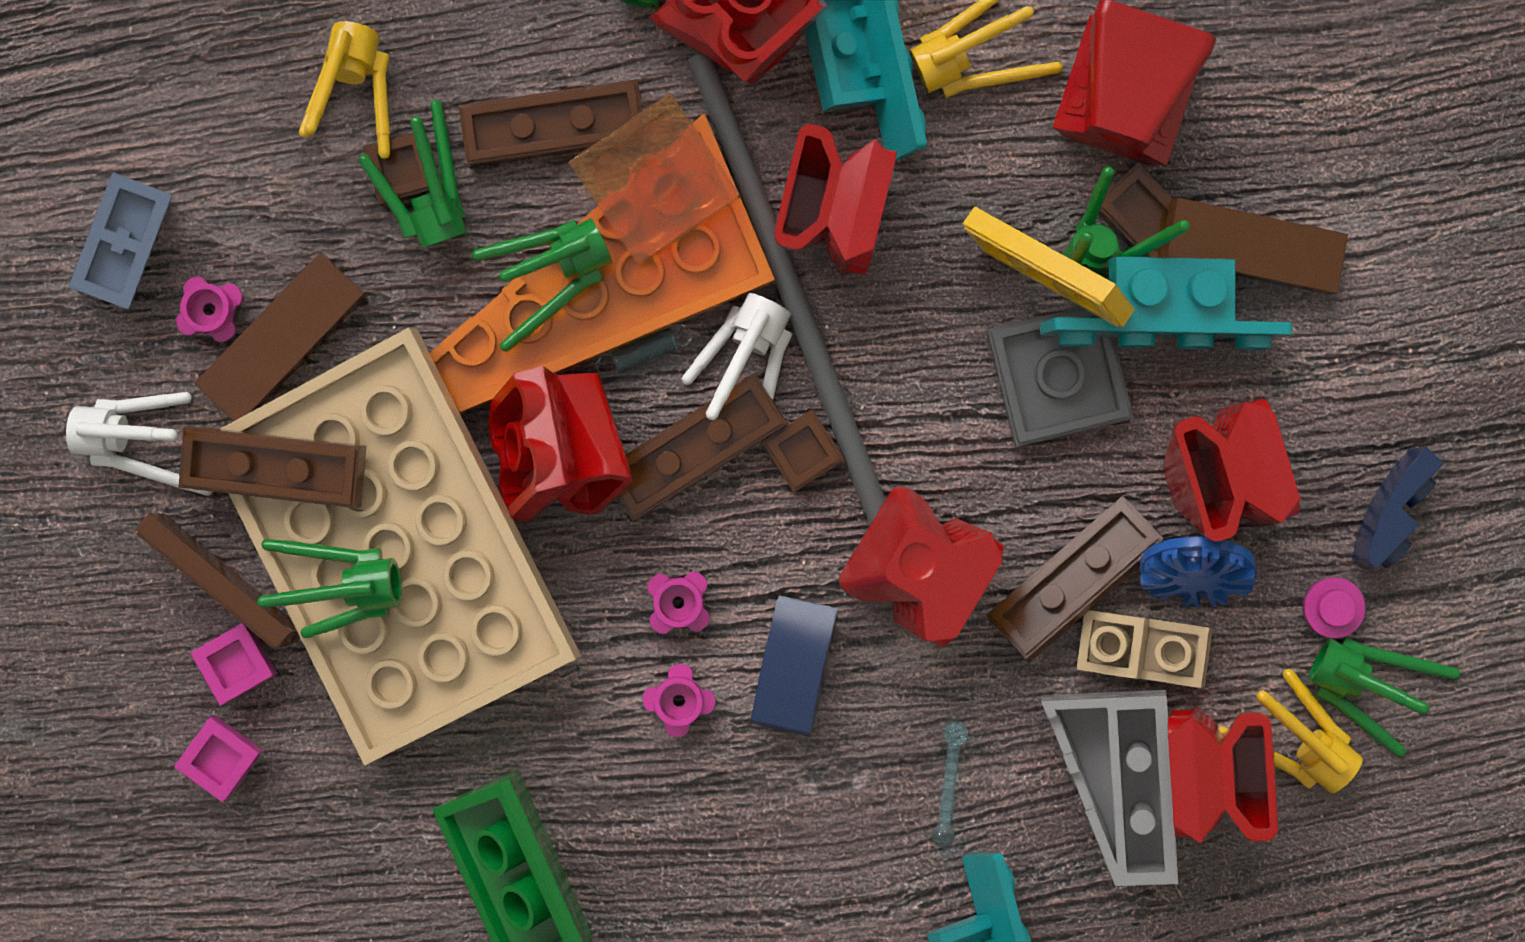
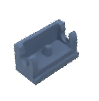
[69,172,172,309]

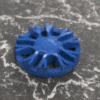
[1140,537,1257,607]

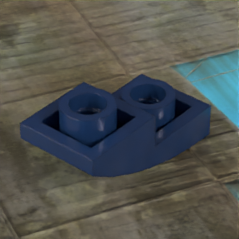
[1352,447,1444,569]
[751,596,838,737]

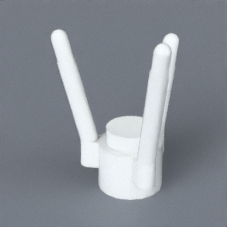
[682,293,793,420]
[66,392,213,496]

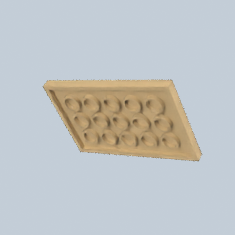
[220,327,581,766]

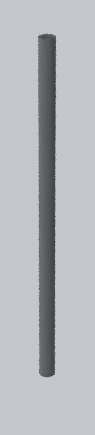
[688,53,886,524]

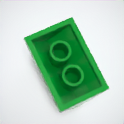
[432,769,593,942]

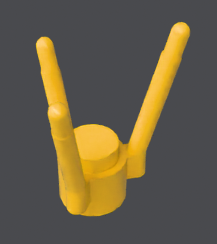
[909,0,1063,98]
[299,21,390,159]
[1218,669,1363,793]

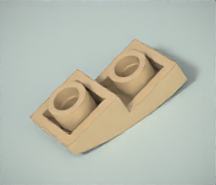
[1076,610,1213,688]

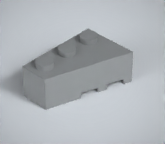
[1041,690,1178,886]

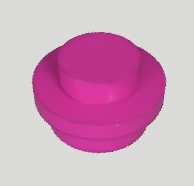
[1302,577,1365,638]

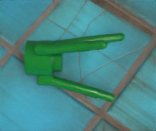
[358,99,467,248]
[1062,166,1190,277]
[472,218,613,352]
[257,539,402,638]
[1308,636,1461,757]

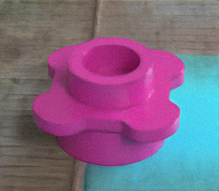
[176,277,243,342]
[647,572,710,634]
[643,664,715,737]

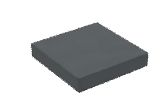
[985,307,1134,448]

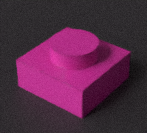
[190,623,278,706]
[174,715,264,802]

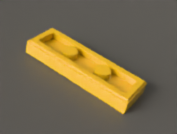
[962,206,1135,327]

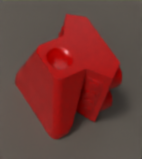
[649,0,829,85]
[1052,0,1216,166]
[774,124,897,276]
[488,366,632,522]
[1162,398,1301,542]
[839,486,1004,647]
[1168,705,1278,843]

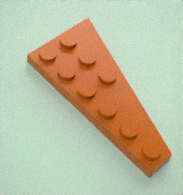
[430,113,775,415]

